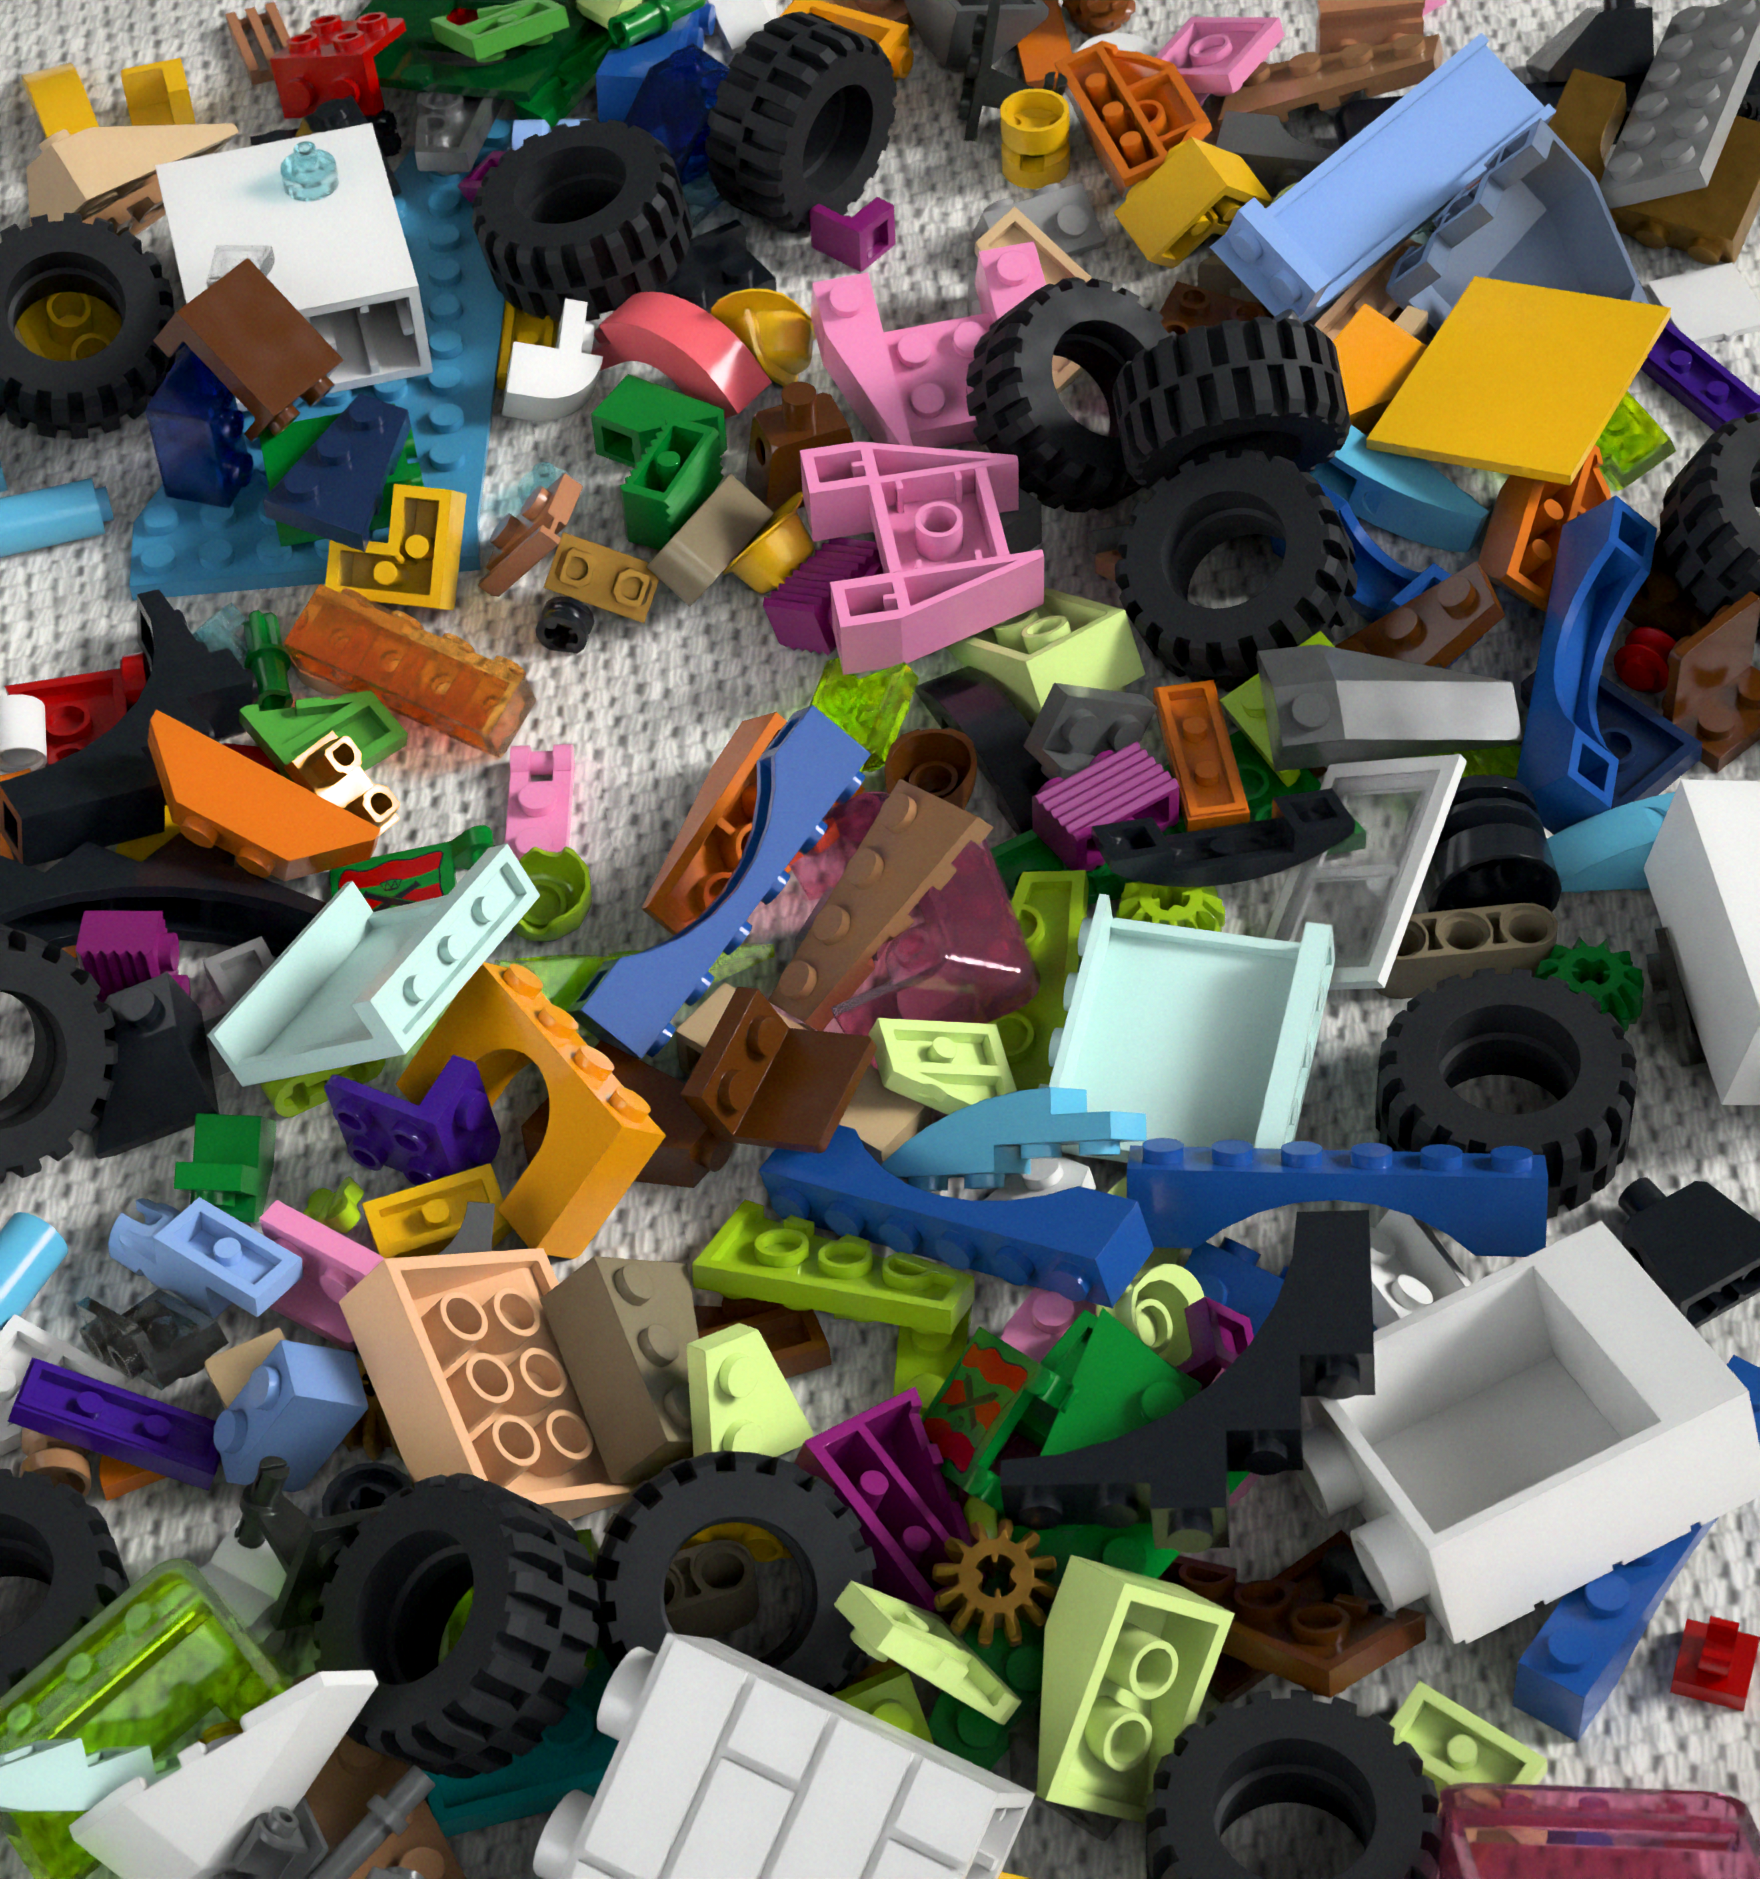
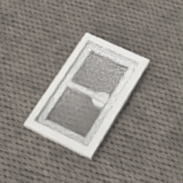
[1264,754,1467,990]

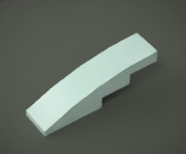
[0,1738,182,1812]

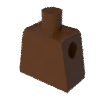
[745,382,854,513]

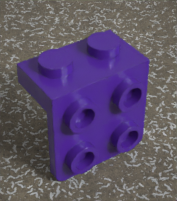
[324,1054,501,1186]

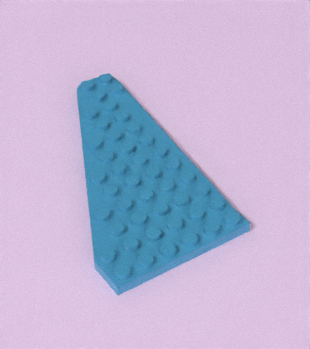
[130,119,519,600]

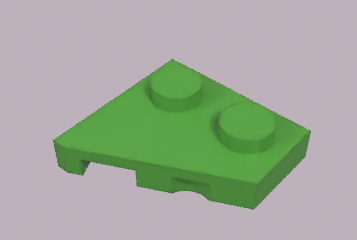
[430,0,569,63]
[239,690,408,783]

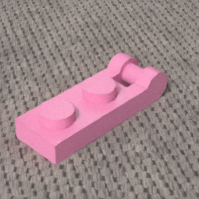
[505,744,575,860]

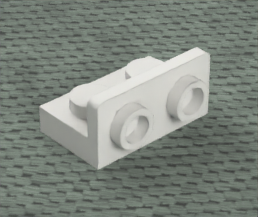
[1370,1209,1472,1329]

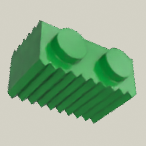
[620,417,724,550]

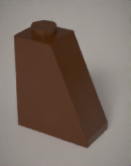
[521,1040,734,1188]

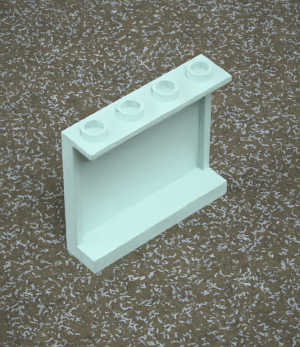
[207,844,540,1087]
[1038,894,1335,1163]

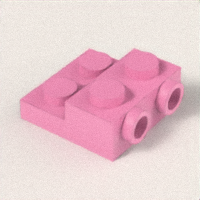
[1155,17,1285,106]

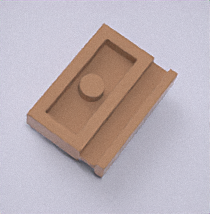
[1315,0,1425,55]
[478,473,583,597]

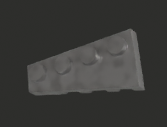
[415,50,512,175]

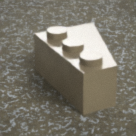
[540,1256,699,1484]

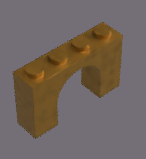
[1548,68,1760,265]

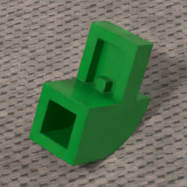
[174,1113,276,1223]

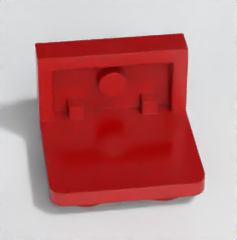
[270,12,406,119]

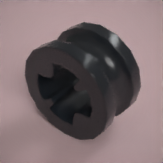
[535,596,594,654]

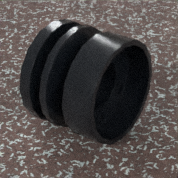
[1406,775,1562,912]

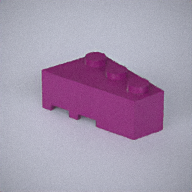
[794,1386,988,1627]

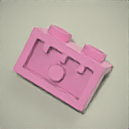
[259,1200,384,1351]

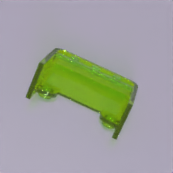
[0,1559,297,1879]

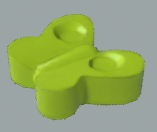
[302,1176,364,1234]

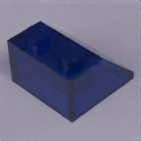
[624,43,731,187]
[145,345,254,508]

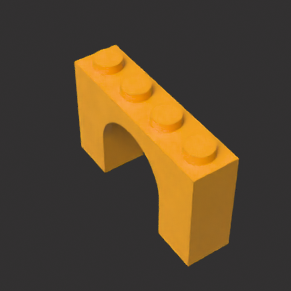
[396,962,666,1259]

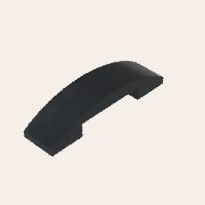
[915,666,1051,836]
[1091,788,1355,887]

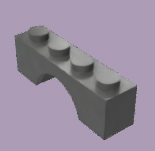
[1216,111,1339,197]

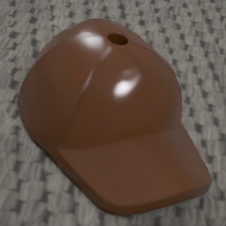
[884,728,977,810]

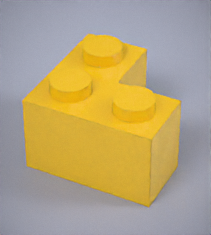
[1113,137,1273,269]
[324,484,467,610]

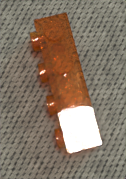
[283,584,536,759]

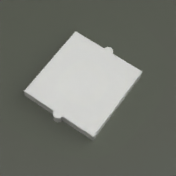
[1647,262,1760,345]

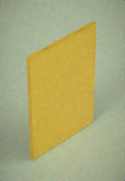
[1366,276,1671,485]

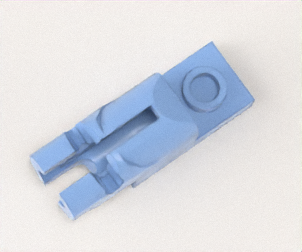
[108,1197,304,1318]

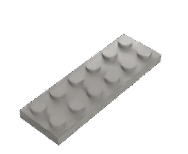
[1599,0,1760,209]

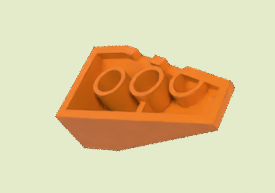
[641,712,865,936]

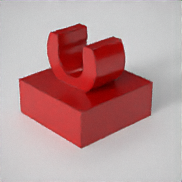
[1670,1616,1760,1711]

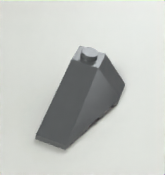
[904,0,1049,72]
[1256,644,1523,772]

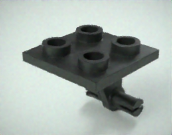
[957,0,1067,141]
[234,1456,386,1631]

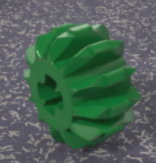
[1535,936,1645,1035]

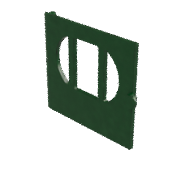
[355,0,595,102]

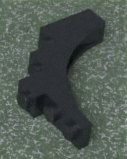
[0,589,259,867]
[0,832,327,957]
[1000,1210,1375,1553]

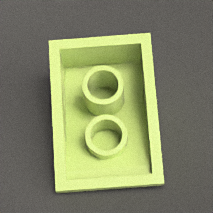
[945,587,1146,723]
[1036,1555,1234,1824]

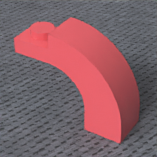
[591,292,772,419]

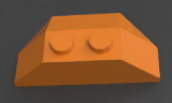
[1054,40,1212,198]
[1477,445,1611,612]
[148,709,381,881]

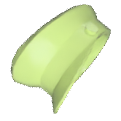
[1096,1264,1204,1367]

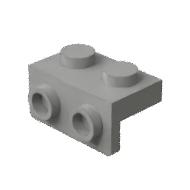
[973,182,1106,257]

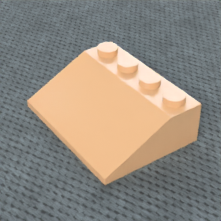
[339,1248,639,1521]

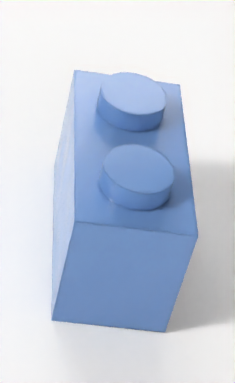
[213,1339,369,1492]

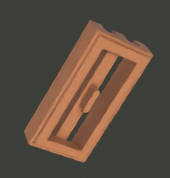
[225,2,290,86]

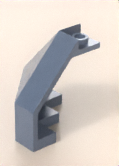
[1385,118,1649,340]

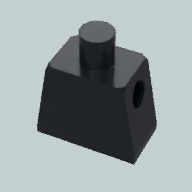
[1618,1177,1760,1329]

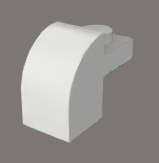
[501,298,603,421]

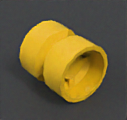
[1000,88,1070,189]

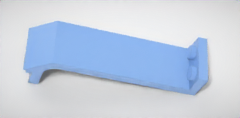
[1210,33,1556,322]

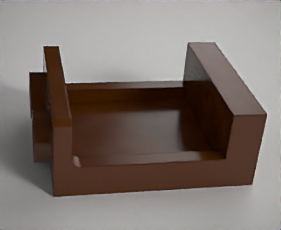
[153,258,344,442]

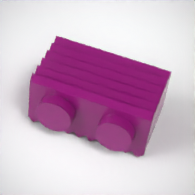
[763,537,884,655]
[1032,741,1179,872]
[75,910,191,1003]

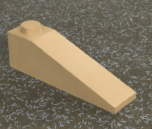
[26,123,239,226]

